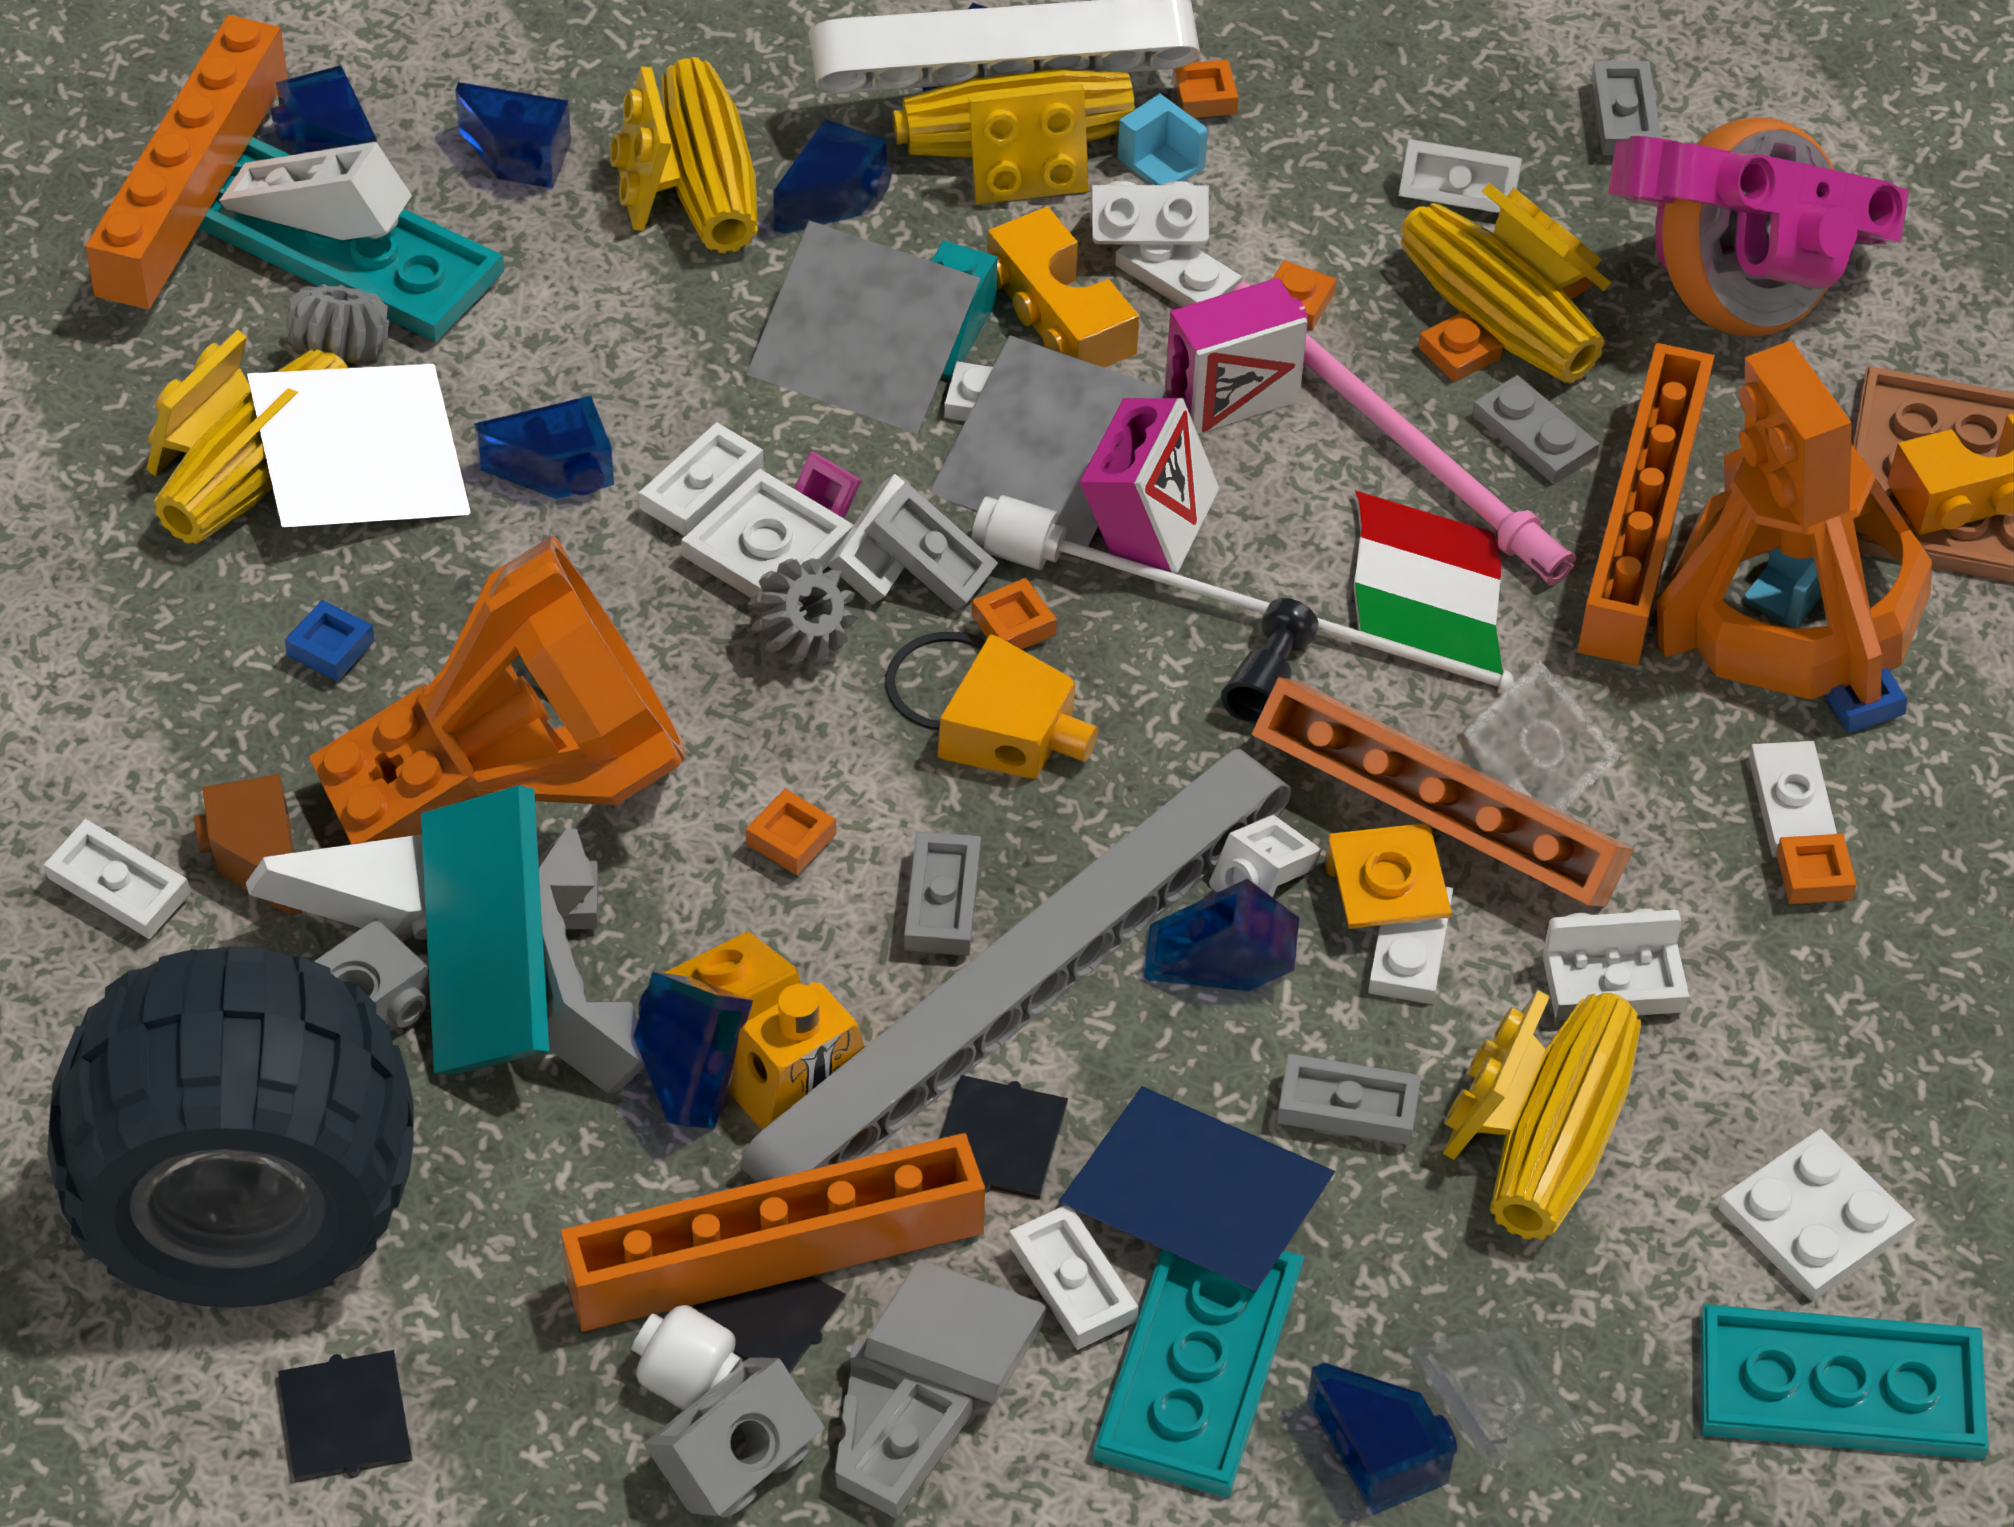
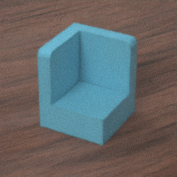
[1117,94,1208,185]
[1744,548,1822,628]

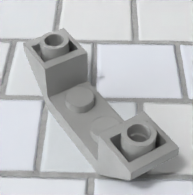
[538,829,651,1094]

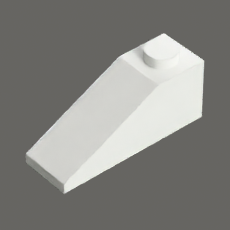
[219,142,412,240]
[246,834,427,940]

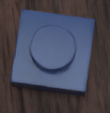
[285,600,375,682]
[1824,668,1907,733]

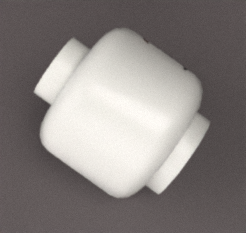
[631,1305,741,1410]

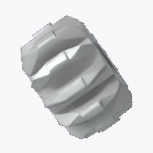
[286,284,389,364]
[748,558,858,664]

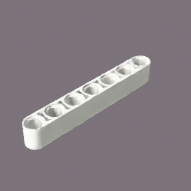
[808,0,1200,94]

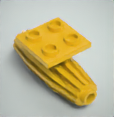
[610,57,758,253]
[893,69,1135,205]
[1401,183,1611,384]
[146,329,348,544]
[1442,990,1641,1240]

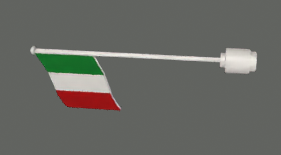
[971,490,1514,694]

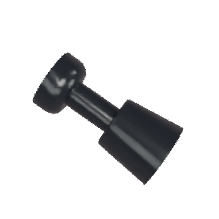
[1221,598,1319,725]

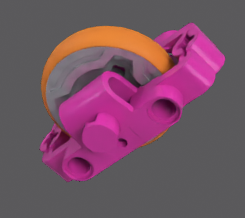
[1608,117,1909,337]

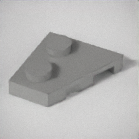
[835,1339,973,1519]

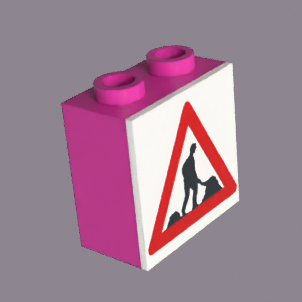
[1165,277,1308,434]
[1080,398,1219,573]

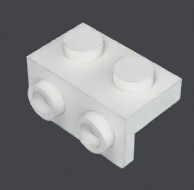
[1089,181,1209,245]
[1542,909,1690,1021]

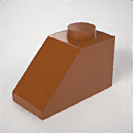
[194,774,303,916]

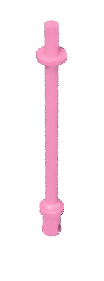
[1233,281,1576,586]

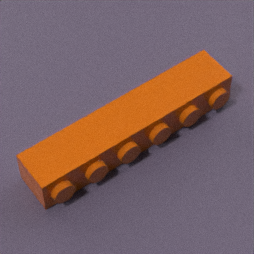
[85,14,288,310]
[1577,343,1715,666]
[1251,677,1634,907]
[561,1133,985,1332]

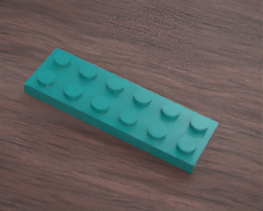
[198,137,505,343]

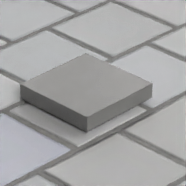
[864,1259,1047,1404]

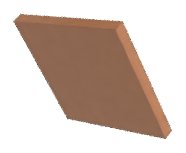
[1853,366,2014,583]

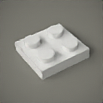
[681,468,854,598]
[1718,1128,1915,1302]

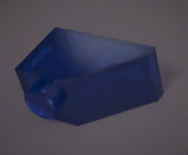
[271,65,377,155]
[455,82,571,189]
[773,119,892,234]
[474,396,614,499]
[1144,878,1299,991]
[633,971,753,1129]
[1307,1362,1457,1515]

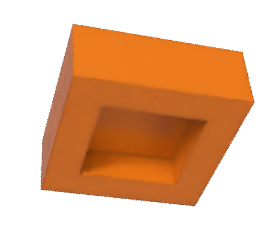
[1172,59,1239,118]
[1272,260,1337,330]
[1418,311,1502,383]
[972,578,1057,650]
[745,788,836,875]
[1776,833,1857,904]

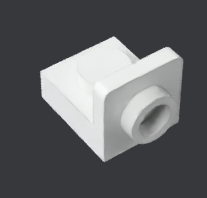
[1209,815,1322,918]

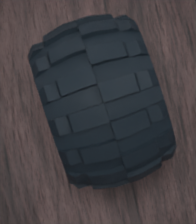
[47,946,414,1308]

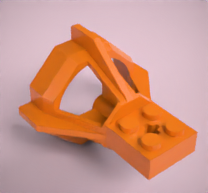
[1657,340,1932,705]
[309,536,685,844]

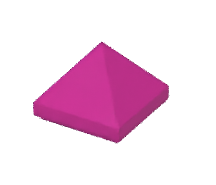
[794,452,862,519]

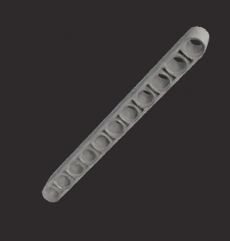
[740,749,1291,1183]

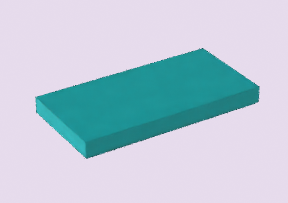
[421,785,549,1075]
[1093,1249,1304,1498]
[1700,1304,1989,1460]

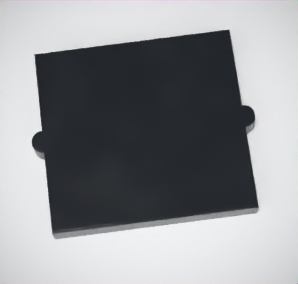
[941,1075,1068,1199]
[693,1276,846,1373]
[278,1350,412,1482]

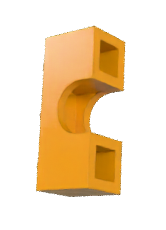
[987,206,1139,368]
[1887,413,2014,535]

